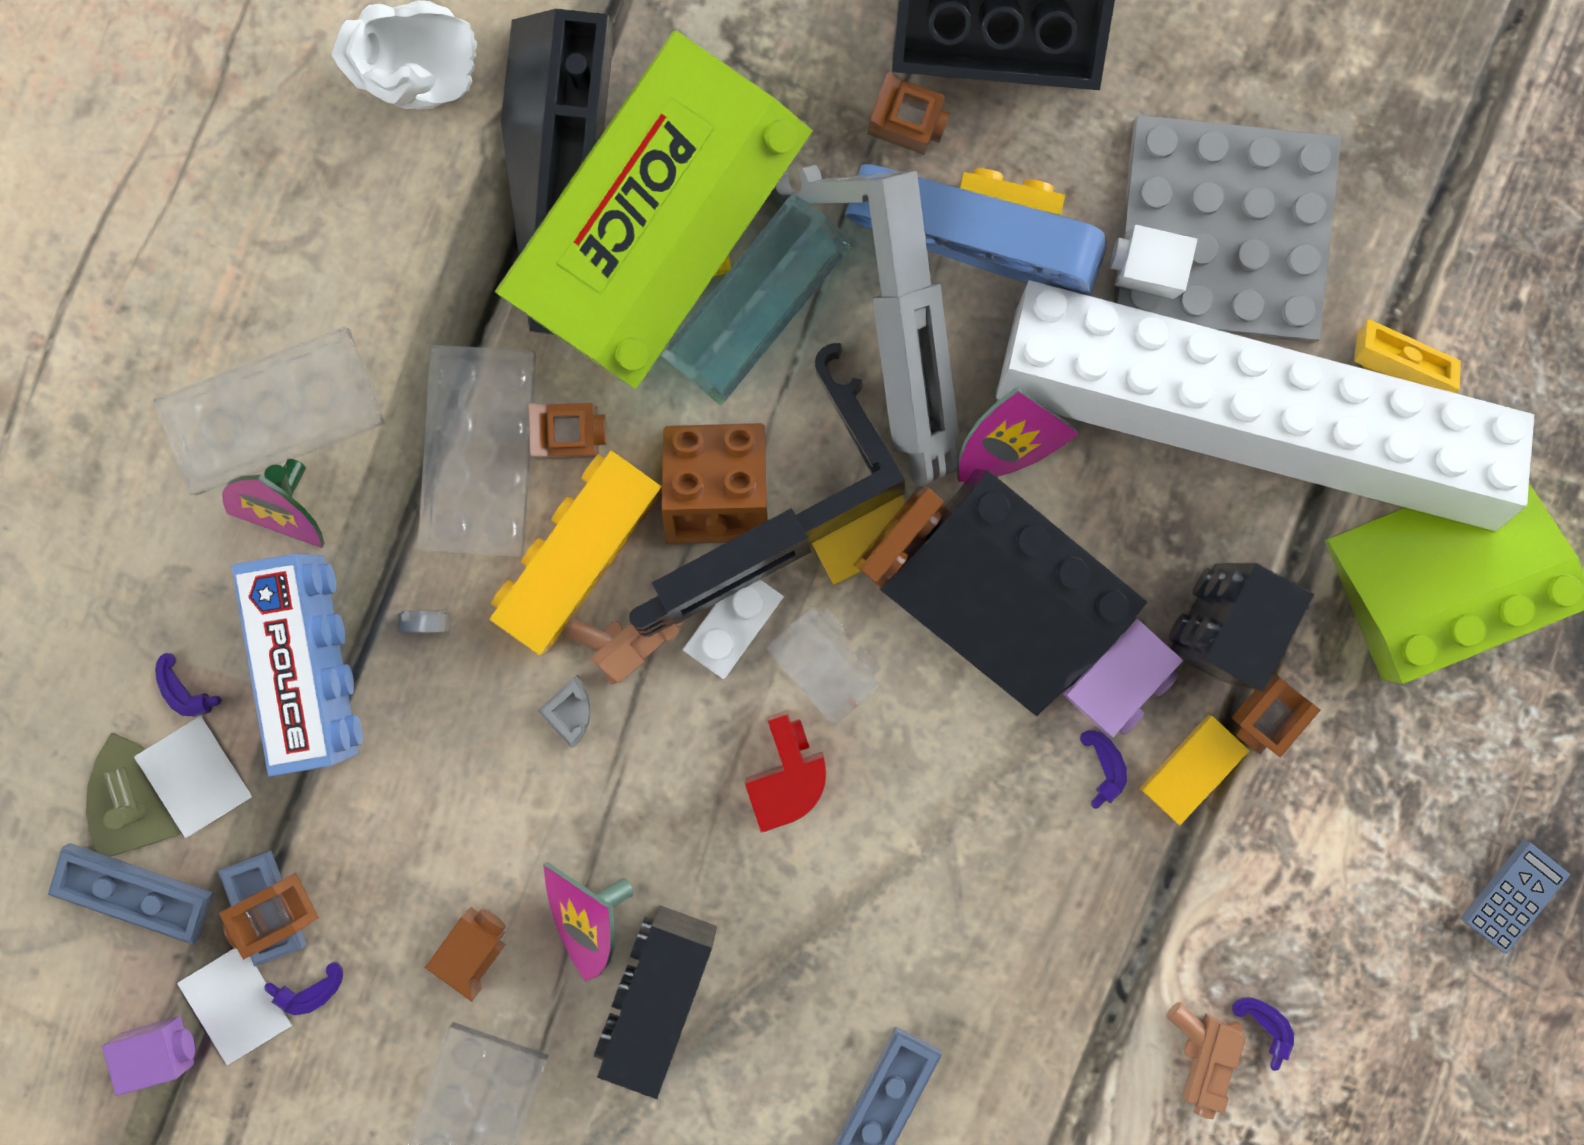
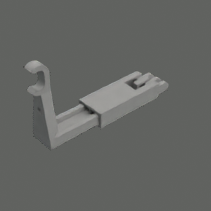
[771,165,959,486]

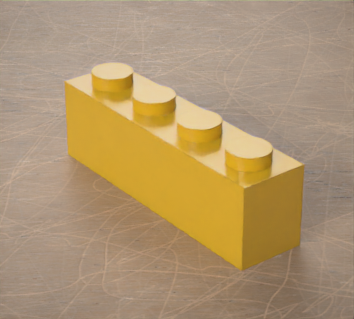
[489,450,662,656]

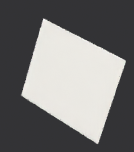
[134,716,252,838]
[177,948,292,1065]

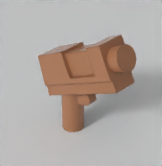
[566,619,685,685]
[1166,1002,1246,1119]

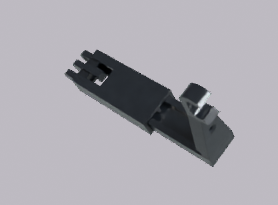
[629,343,905,637]

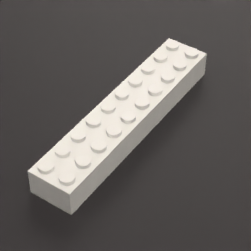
[996,280,1535,531]

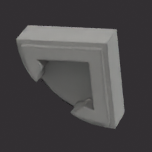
[398,611,450,632]
[538,675,591,748]

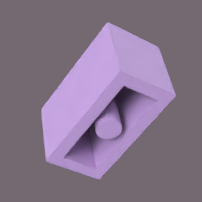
[1061,618,1183,737]

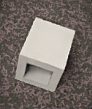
[1110,225,1198,299]

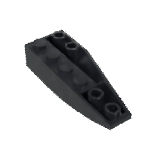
[501,8,615,335]

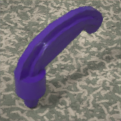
[155,653,222,717]
[1080,730,1127,809]
[264,962,344,1015]
[1232,997,1294,1071]

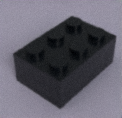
[1168,563,1315,692]
[593,905,717,1100]

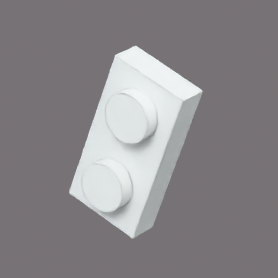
[683,579,784,679]

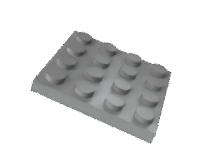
[1114,115,1341,343]

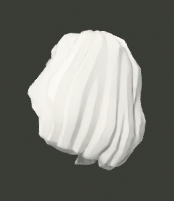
[331,0,477,110]

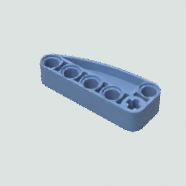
[845,164,1107,296]

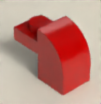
[744,710,826,833]

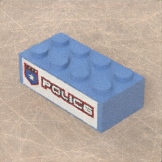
[231,554,363,777]

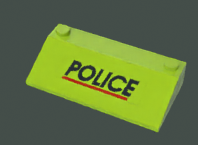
[495,30,813,389]

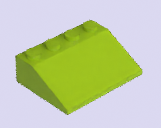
[1324,483,1584,684]

